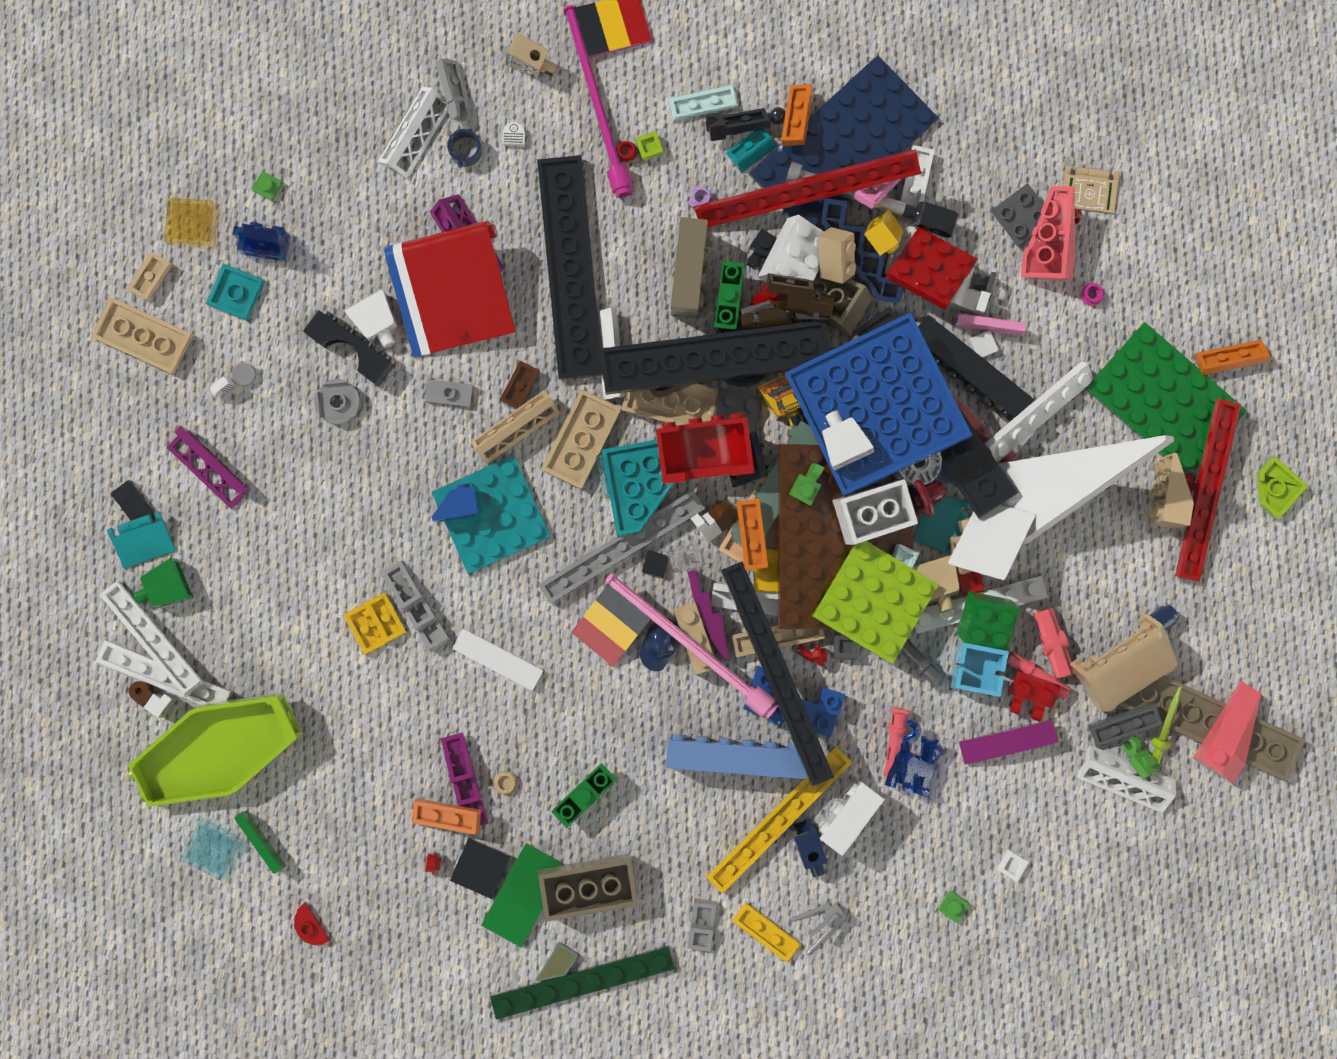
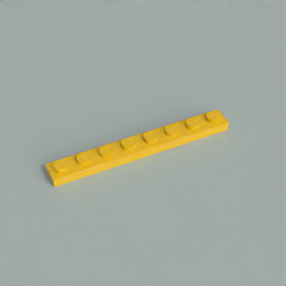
[706,746,852,894]

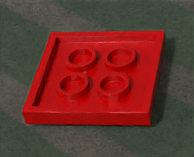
[885,227,978,310]

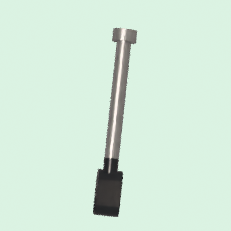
[785,162,959,238]

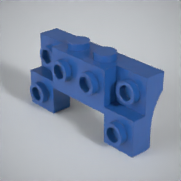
[743,665,845,738]

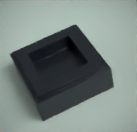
[642,550,670,578]

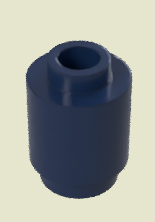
[1149,604,1180,631]

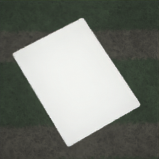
[948,505,1036,580]

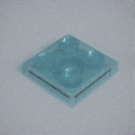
[180,818,243,881]

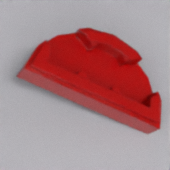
[294,902,331,945]

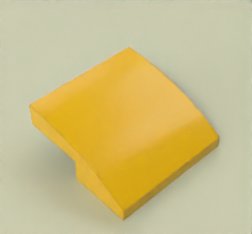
[343,593,406,655]

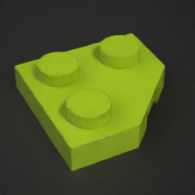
[1256,455,1309,520]

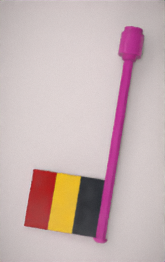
[563,0,652,198]

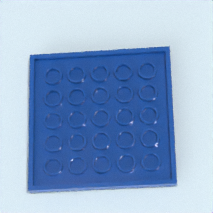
[785,312,972,497]

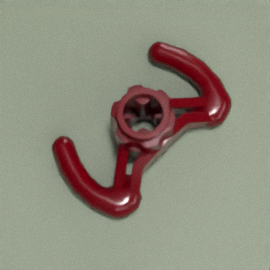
[911,479,946,517]

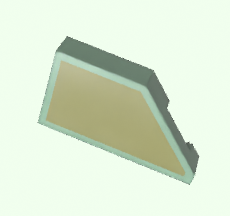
[536,942,579,982]

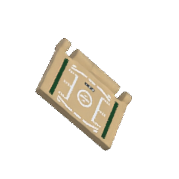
[1063,165,1120,214]

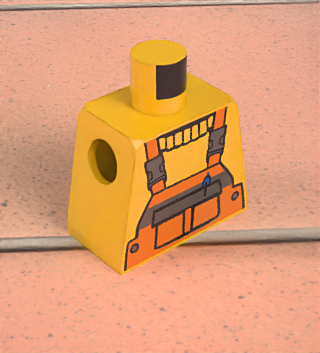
[757,375,804,427]

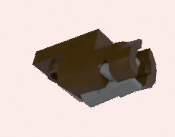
[766,273,834,320]
[739,301,811,330]

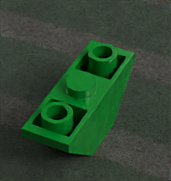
[714,261,745,330]
[551,763,617,828]

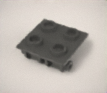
[991,183,1044,247]

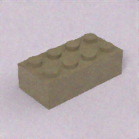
[671,217,711,319]
[537,854,638,922]

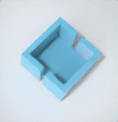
[950,643,1009,697]

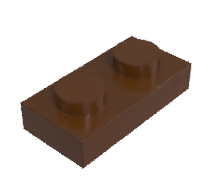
[500,361,540,409]

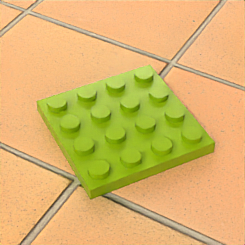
[812,541,939,664]

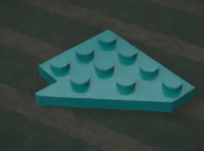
[601,440,676,538]

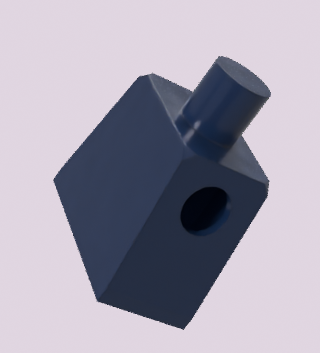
[789,818,827,877]

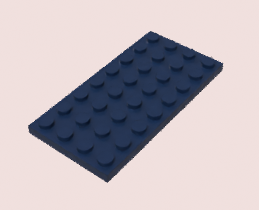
[749,55,939,229]

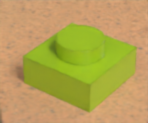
[635,131,664,161]

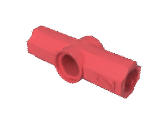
[1032,607,1075,679]

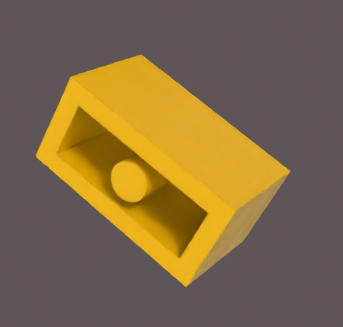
[864,209,904,256]

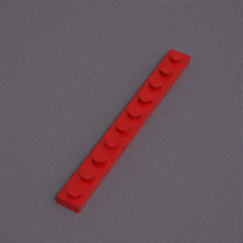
[695,149,921,227]

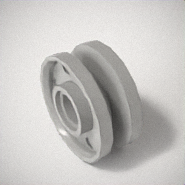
[893,452,942,486]

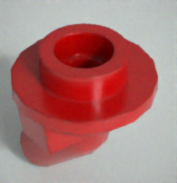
[795,645,828,667]

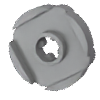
[314,379,361,425]

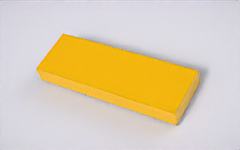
[732,902,801,963]

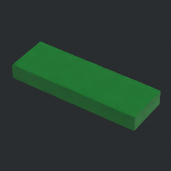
[234,811,286,874]

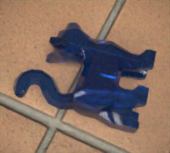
[884,719,945,798]

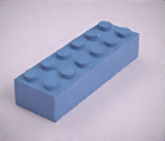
[666,734,806,779]

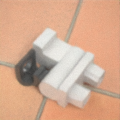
[949,267,997,316]

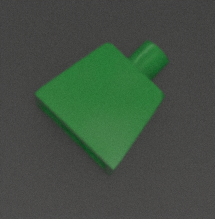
[133,558,194,608]

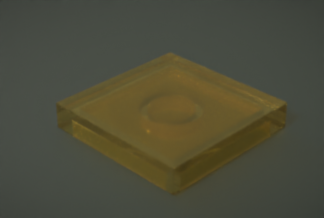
[164,198,214,246]

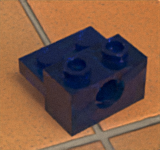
[232,222,291,262]

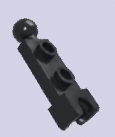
[705,107,786,141]

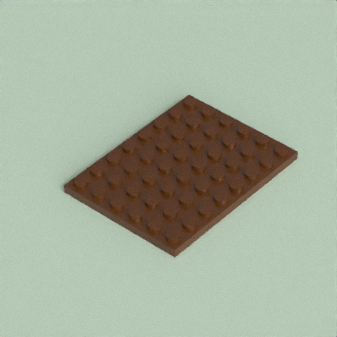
[778,444,913,629]

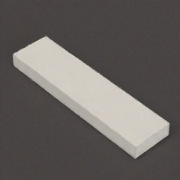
[597,307,625,401]
[452,629,544,691]

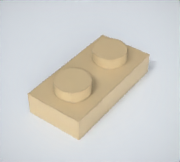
[127,251,172,302]

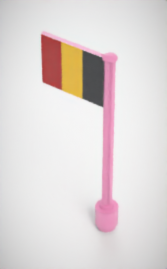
[571,574,778,719]

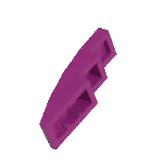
[687,570,728,659]
[959,719,1059,764]
[441,732,489,826]

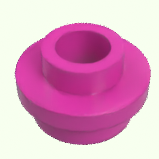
[1081,283,1104,306]

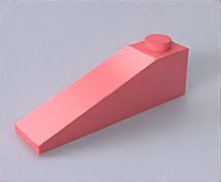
[1021,186,1075,281]
[1192,681,1261,784]

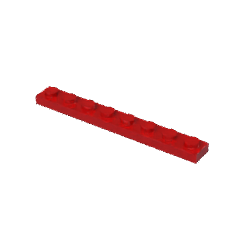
[1175,399,1241,582]

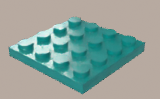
[431,455,551,574]

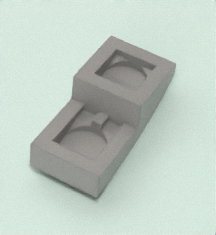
[688,898,717,952]

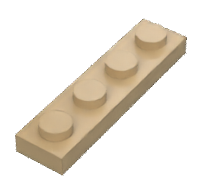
[730,625,825,658]

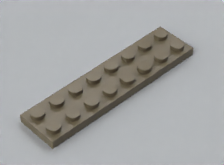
[1118,676,1306,782]

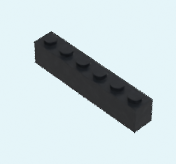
[918,314,1034,423]

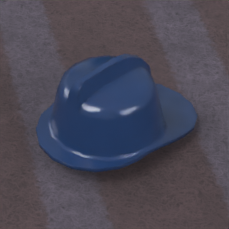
[640,618,680,671]

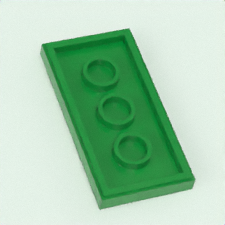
[481,843,566,948]

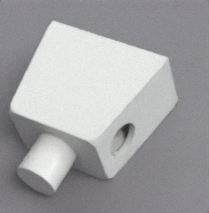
[345,289,398,348]
[822,410,874,471]

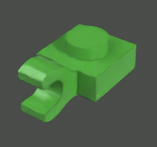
[789,463,824,506]
[1121,736,1161,779]

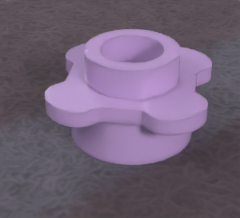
[689,186,714,207]

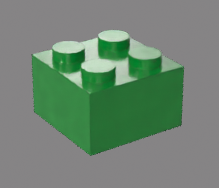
[956,591,1020,651]

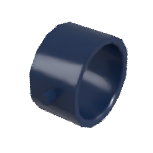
[447,129,482,168]

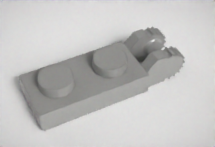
[436,59,471,121]

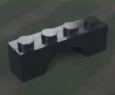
[303,310,394,387]

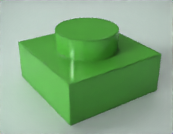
[251,171,283,202]
[937,890,970,923]

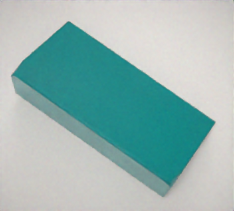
[725,129,776,173]

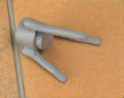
[791,902,846,955]

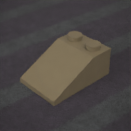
[813,270,873,335]

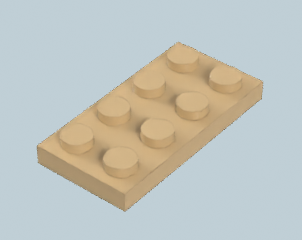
[91,297,193,375]
[621,383,718,425]
[541,389,622,490]

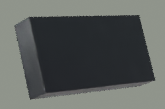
[110,480,155,521]

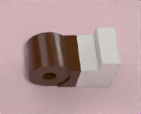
[690,500,738,543]
[129,681,177,718]

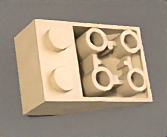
[1147,453,1194,529]

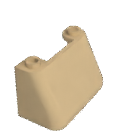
[1070,614,1178,712]

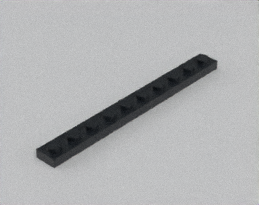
[721,561,834,787]

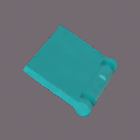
[913,496,971,555]
[107,511,176,569]

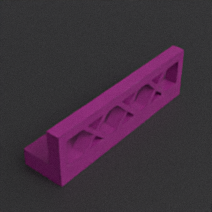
[429,194,505,272]
[166,426,250,509]

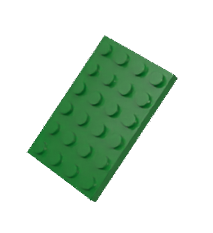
[1085,322,1247,474]

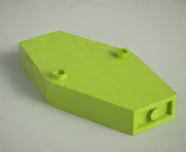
[128,693,303,807]

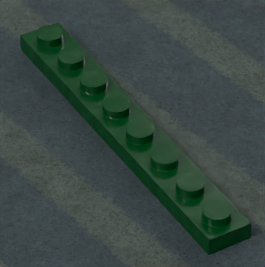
[490,945,675,1020]

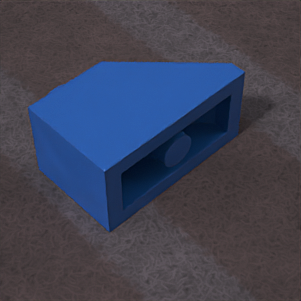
[432,483,481,523]

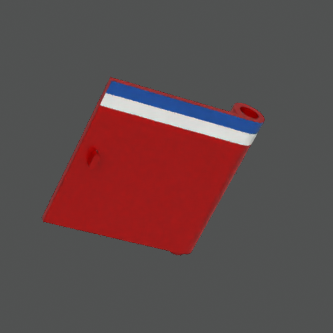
[384,221,516,357]

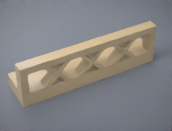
[471,390,560,464]

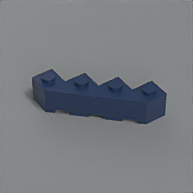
[821,197,904,303]

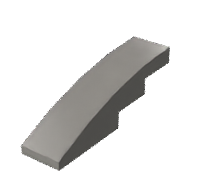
[382,561,451,653]

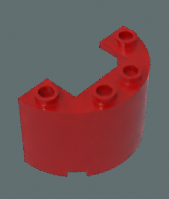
[656,413,755,484]

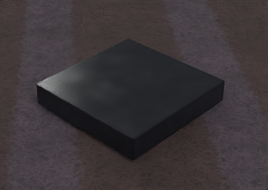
[450,837,511,899]

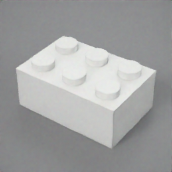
[758,215,824,295]
[833,479,918,545]
[816,779,885,856]

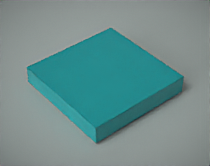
[206,263,265,321]

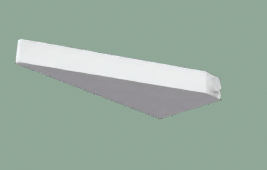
[998,435,1174,544]

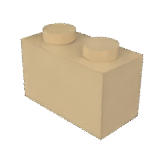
[818,227,856,284]

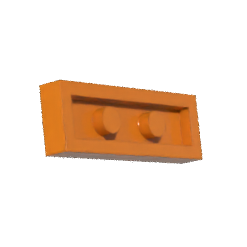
[781,84,813,146]
[1194,340,1270,375]
[736,499,768,571]
[412,798,481,835]

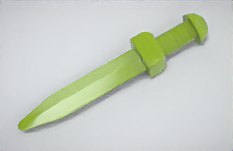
[1152,686,1182,767]

